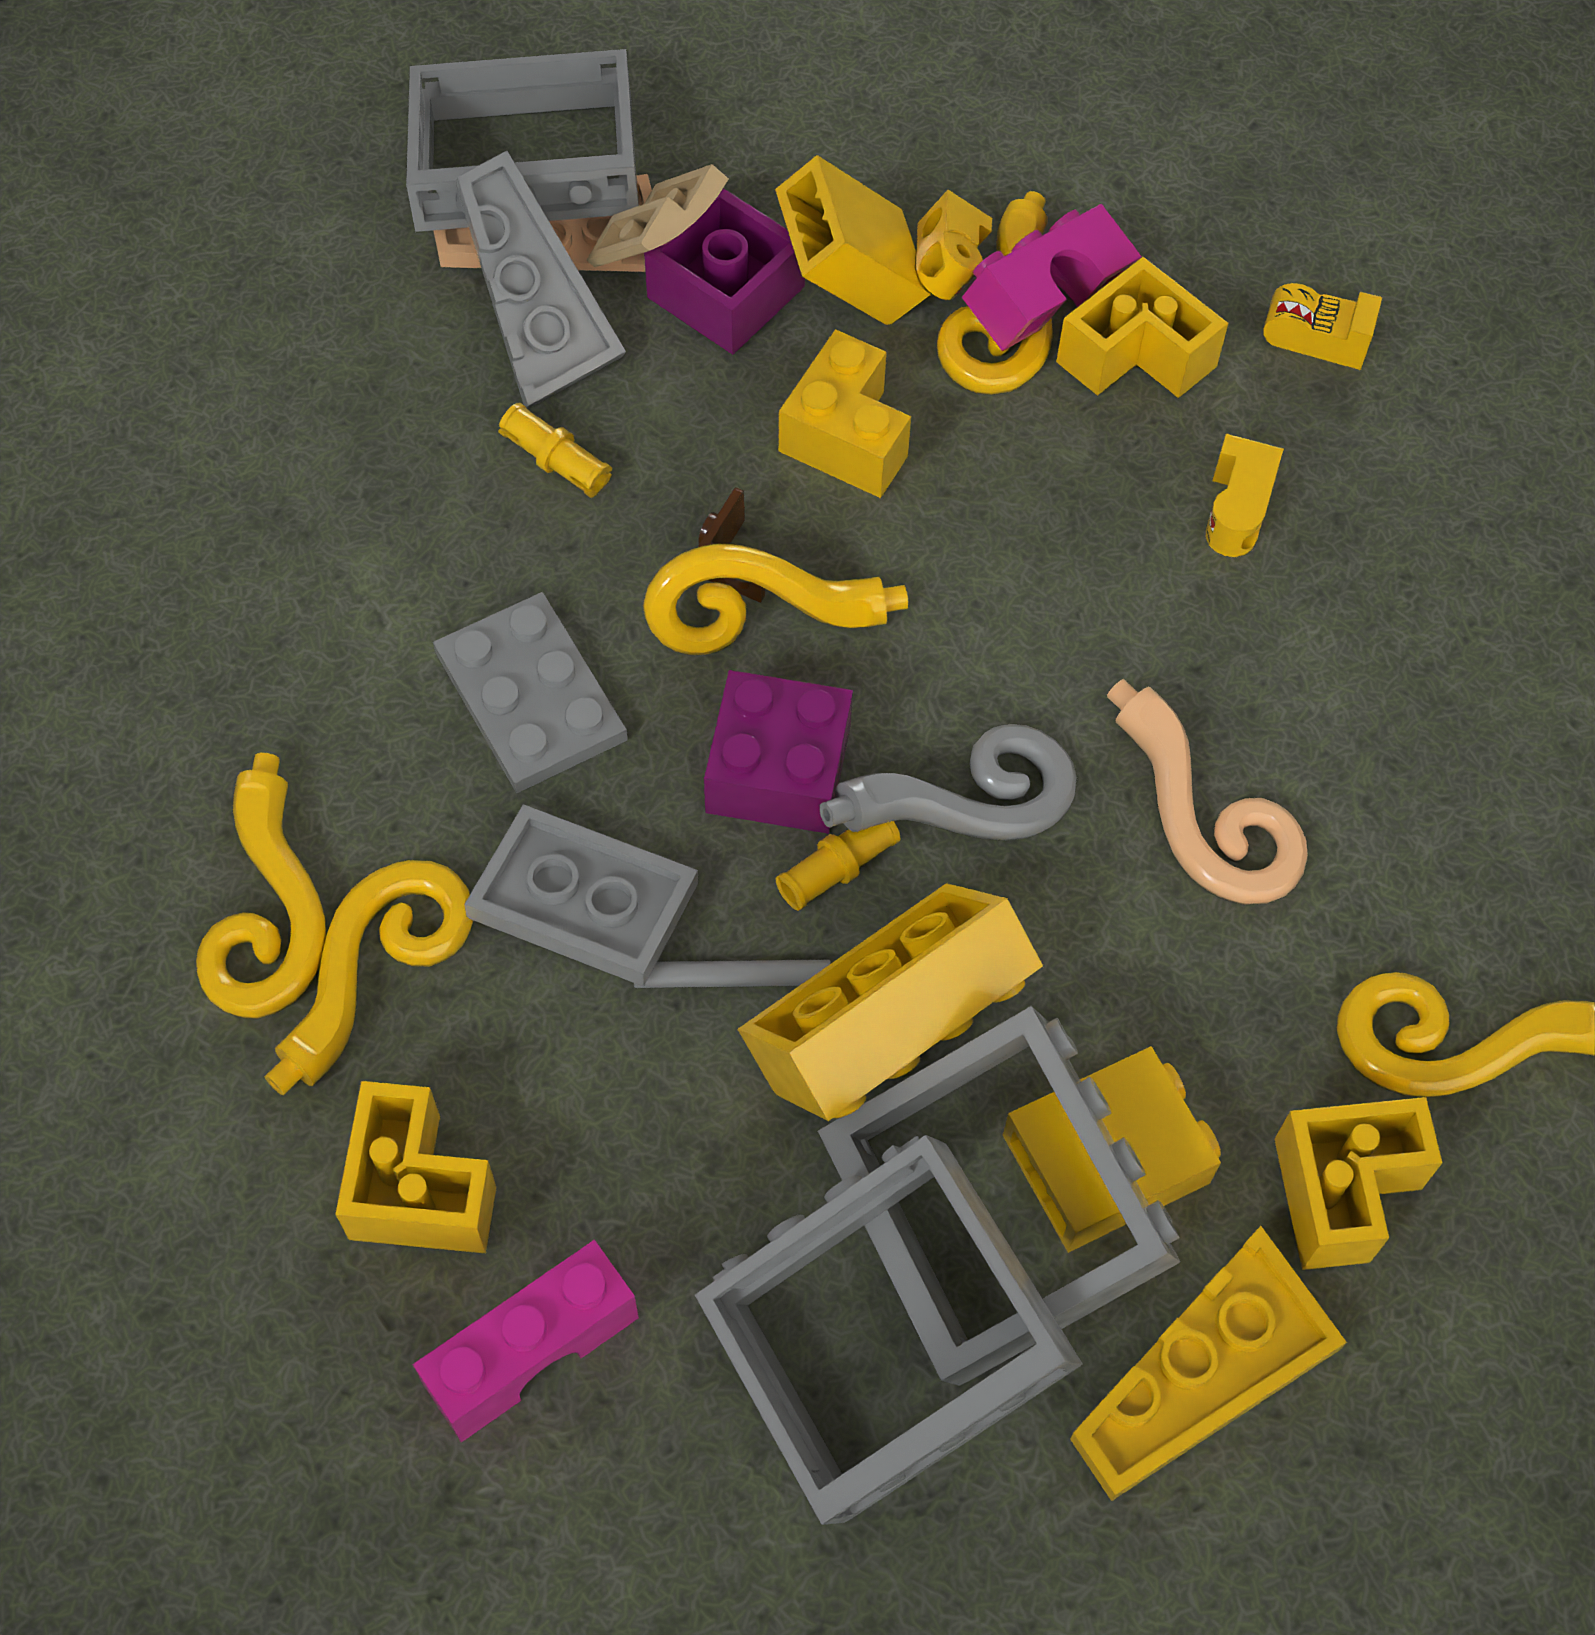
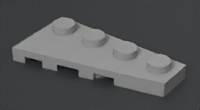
[456,151,626,409]

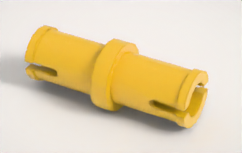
[498,403,612,498]
[775,821,900,911]

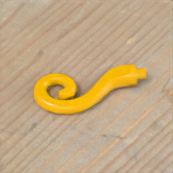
[937,191,1053,395]
[643,544,908,655]
[196,753,326,1019]
[264,860,474,1095]
[1337,972,1595,1097]

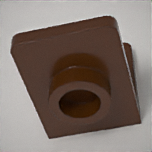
[698,487,765,603]

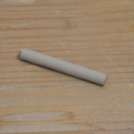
[634,959,830,988]

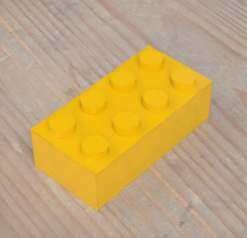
[737,883,1043,1121]

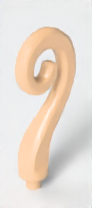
[1107,679,1308,905]

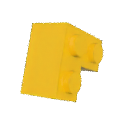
[1056,257,1229,398]
[778,329,911,498]
[335,1081,497,1254]
[1274,1097,1442,1270]

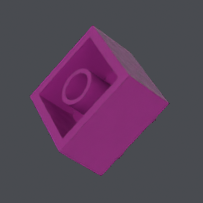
[644,188,805,355]
[704,670,853,834]

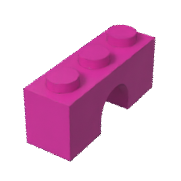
[962,204,1142,351]
[412,1239,639,1443]

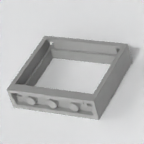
[406,49,639,232]
[818,1006,1181,1386]
[695,1135,1083,1525]

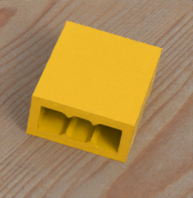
[775,155,931,325]
[1003,1046,1221,1253]

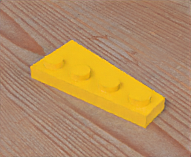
[1070,1226,1347,1501]

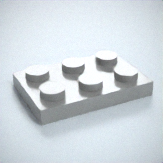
[433,592,628,793]
[464,804,698,987]

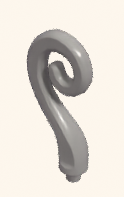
[820,724,1077,840]

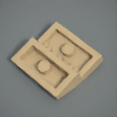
[586,164,729,267]

